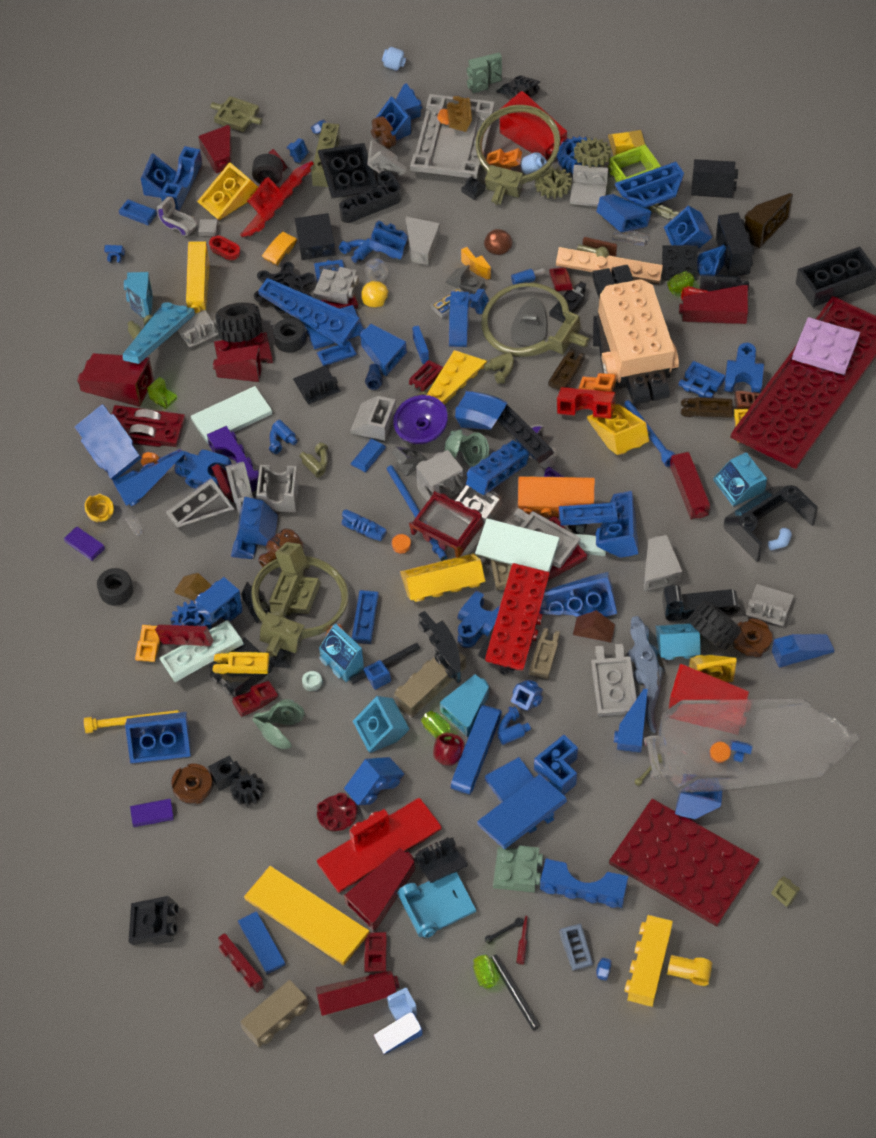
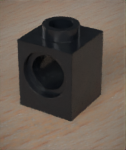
[208,755,242,791]

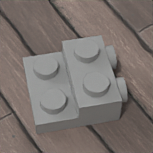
[313,267,359,304]
[449,485,503,532]

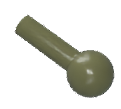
[577,244,609,258]

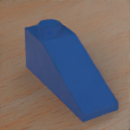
[772,634,834,668]
[614,689,648,752]

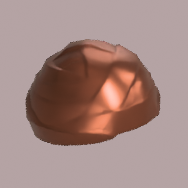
[484,229,512,255]

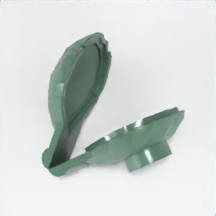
[444,430,489,467]
[253,699,305,749]

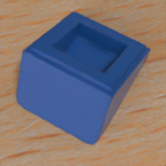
[231,540,256,559]
[363,660,391,690]

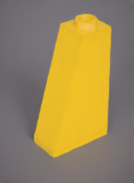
[186,242,210,313]

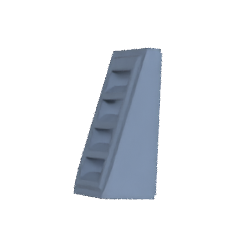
[559,924,593,971]

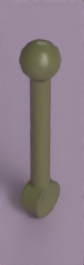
[635,754,664,786]

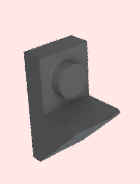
[446,265,485,294]
[391,447,428,476]

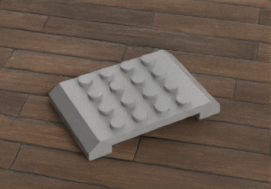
[410,94,495,179]

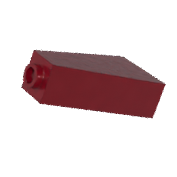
[679,285,748,324]
[344,848,415,932]
[315,971,400,1016]

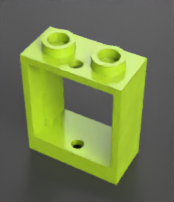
[607,145,661,182]

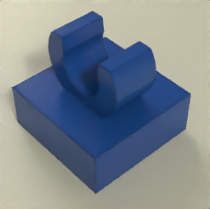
[286,138,309,163]
[104,245,125,263]
[469,289,489,314]
[729,739,753,762]

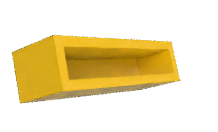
[625,915,673,1007]

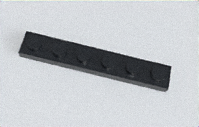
[497,404,554,464]

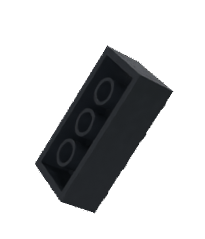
[796,246,876,307]

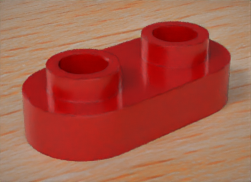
[209,236,241,260]

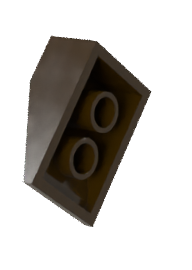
[744,193,793,249]

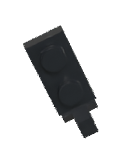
[700,274,749,292]
[549,281,587,323]

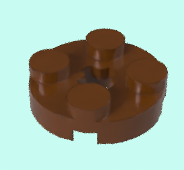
[371,116,396,149]
[733,618,773,657]
[171,763,213,804]

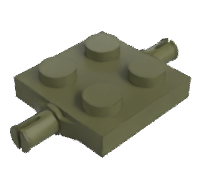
[210,96,263,132]

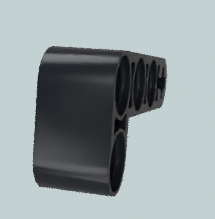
[339,171,401,223]
[662,585,740,621]

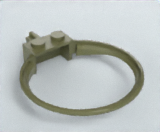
[476,105,560,205]
[481,283,590,357]
[252,556,349,657]

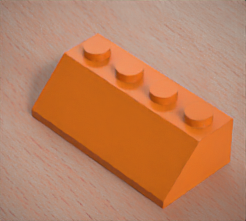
[518,477,595,518]

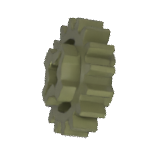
[574,137,611,168]
[535,166,572,199]

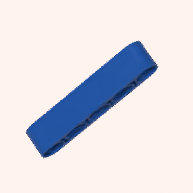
[451,705,502,795]

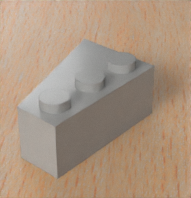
[165,478,234,527]

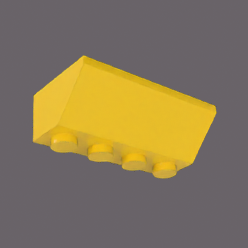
[400,553,485,602]

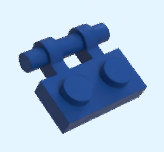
[678,361,726,398]

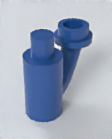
[339,238,373,263]
[269,420,298,454]
[497,706,531,745]

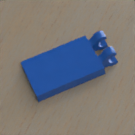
[485,757,554,833]

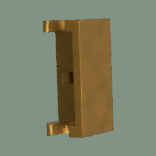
[447,96,472,132]

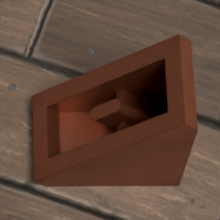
[573,610,615,643]

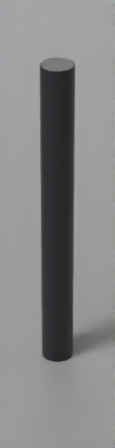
[349,642,420,685]
[490,955,540,1030]

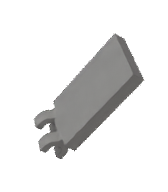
[507,508,581,568]
[591,644,636,717]

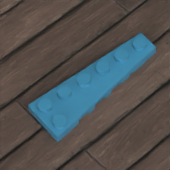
[123,302,195,364]

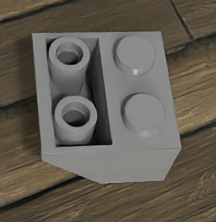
[350,396,396,441]

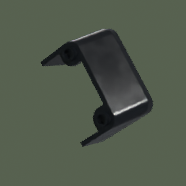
[723,485,818,562]

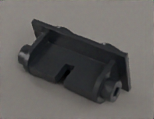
[241,582,271,623]

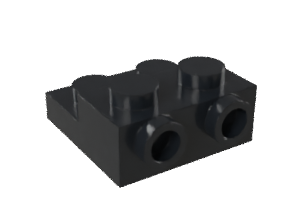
[128,896,179,945]

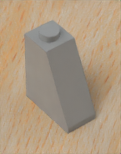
[406,217,440,265]
[643,535,682,591]

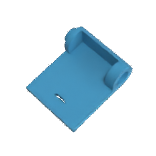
[397,872,476,938]

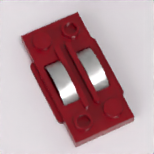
[112,405,186,448]

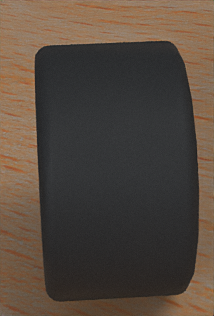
[252,154,283,184]
[273,318,306,353]
[97,568,133,606]

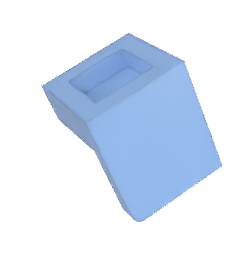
[387,988,417,1021]

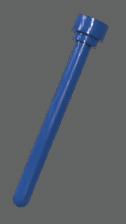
[624,400,675,467]

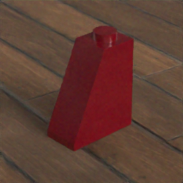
[198,125,232,174]
[213,345,262,382]

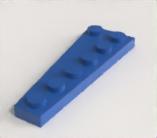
[258,278,360,347]

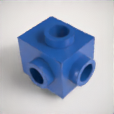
[510,680,543,711]

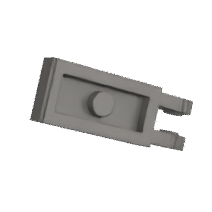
[226,462,253,516]

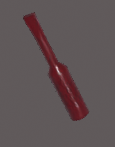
[516,916,528,965]

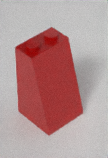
[500,91,567,161]
[668,664,751,735]

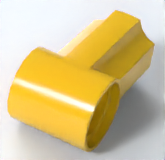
[667,955,713,986]

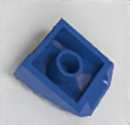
[455,391,507,430]

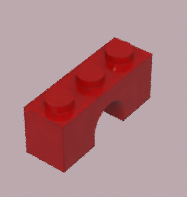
[557,387,615,419]

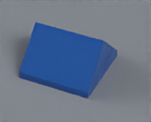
[376,96,411,141]
[140,153,177,198]

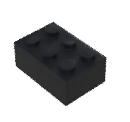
[715,212,755,277]

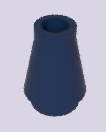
[365,364,383,390]

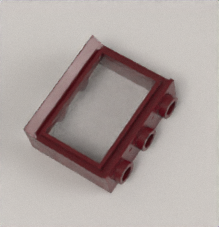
[409,491,483,558]

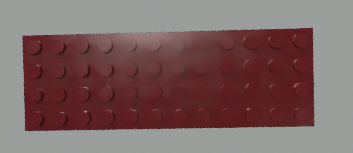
[730,296,876,470]

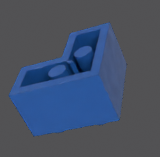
[195,577,243,624]
[534,735,578,795]
[344,757,404,806]

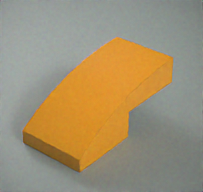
[262,232,298,266]
[461,247,491,280]
[135,625,160,662]

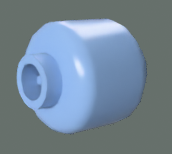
[382,47,406,71]
[521,152,546,175]

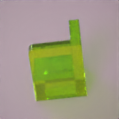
[147,377,177,409]

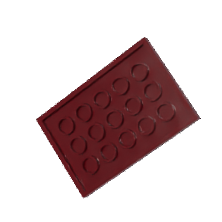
[609,798,760,927]

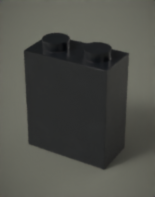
[691,159,738,198]
[295,213,336,260]
[209,637,272,697]

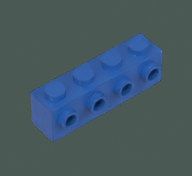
[466,440,529,495]

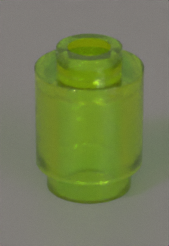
[667,271,695,294]
[421,711,451,739]
[472,955,499,989]

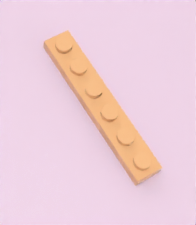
[556,247,663,284]

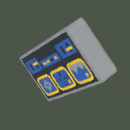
[431,287,470,319]

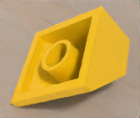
[608,130,645,156]
[689,655,737,683]

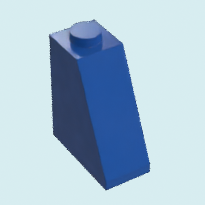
[596,194,651,232]
[449,291,470,347]
[360,324,407,376]

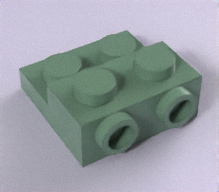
[466,52,502,93]
[493,845,543,893]

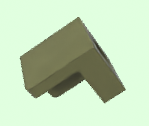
[275,542,307,574]

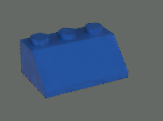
[125,712,191,763]

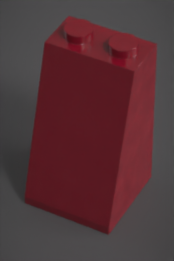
[77,353,154,407]

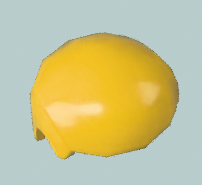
[361,281,388,307]
[85,494,114,522]

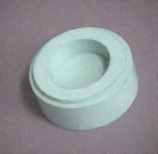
[302,671,322,691]

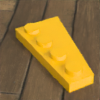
[427,350,487,405]

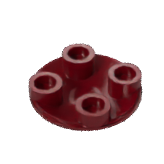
[317,792,358,831]

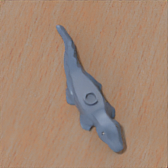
[627,616,664,733]

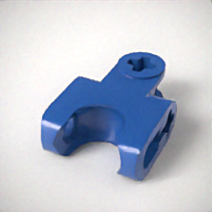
[724,343,764,393]
[174,450,232,489]
[457,591,500,648]

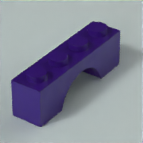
[207,426,259,492]

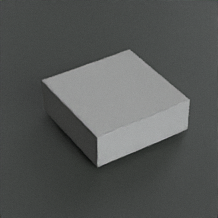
[198,219,218,236]

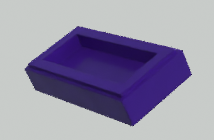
[64,526,105,561]
[130,799,174,827]

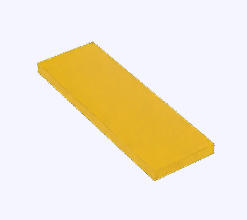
[244,866,369,966]

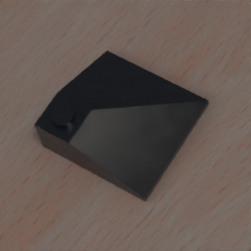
[318,143,378,199]

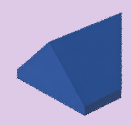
[697,245,726,275]

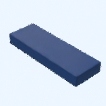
[559,502,618,526]
[352,590,379,644]
[238,911,285,975]

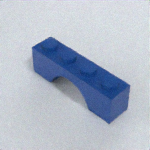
[161,146,202,211]
[540,859,628,908]

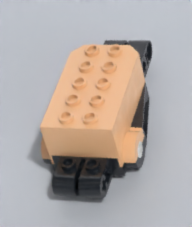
[592,264,679,405]

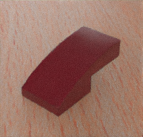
[232,681,278,717]
[364,932,387,973]

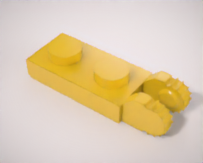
[213,652,269,674]

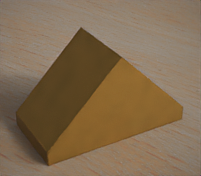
[174,573,212,601]

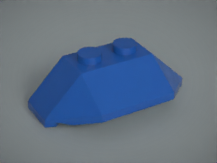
[615,162,684,208]

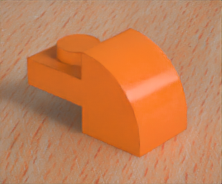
[486,148,522,170]
[578,373,617,392]

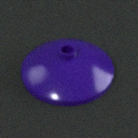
[393,395,448,444]

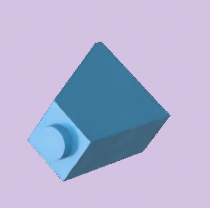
[440,674,489,737]

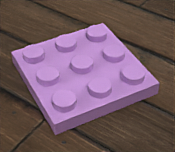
[792,317,860,375]

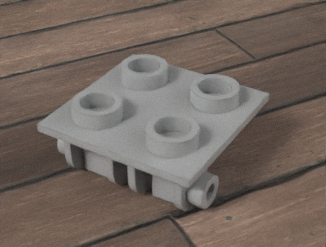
[177,310,218,348]
[745,584,794,627]

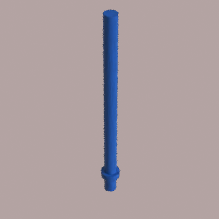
[387,465,447,561]

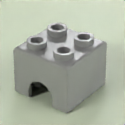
[416,450,463,502]
[256,465,299,512]

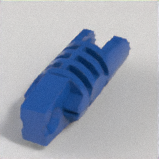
[342,509,387,541]

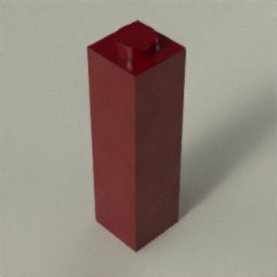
[670,452,710,519]

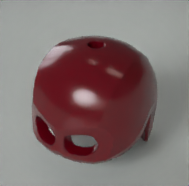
[433,732,464,766]

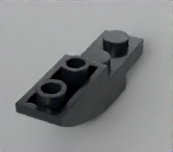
[418,611,461,684]

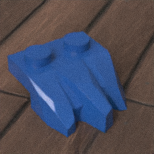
[368,221,408,259]

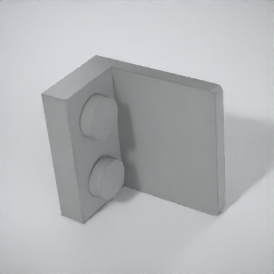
[367,140,407,180]
[570,165,608,207]

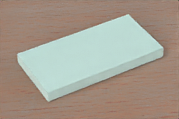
[191,386,272,444]
[475,519,560,572]
[160,620,244,682]

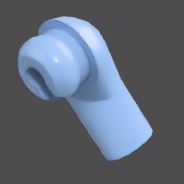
[768,528,792,551]

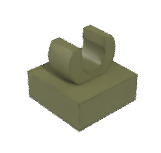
[771,876,800,907]

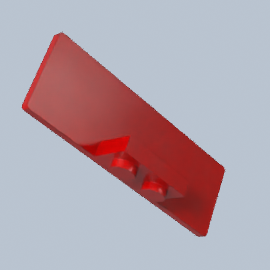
[240,161,314,238]
[485,563,549,671]
[316,798,442,893]

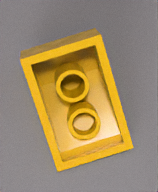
[197,163,258,220]
[587,404,649,455]

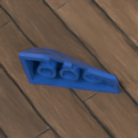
[113,449,184,506]
[596,491,639,558]
[539,572,617,617]

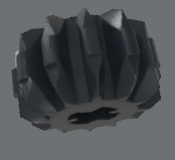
[230,771,265,807]

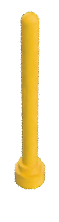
[84,710,179,733]

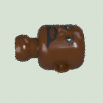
[258,528,304,568]

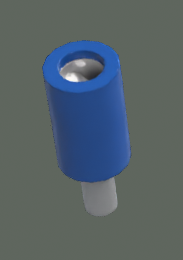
[511,268,545,285]

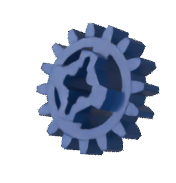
[170,600,212,630]

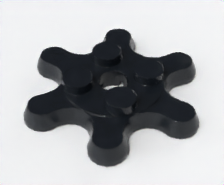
[253,261,315,314]

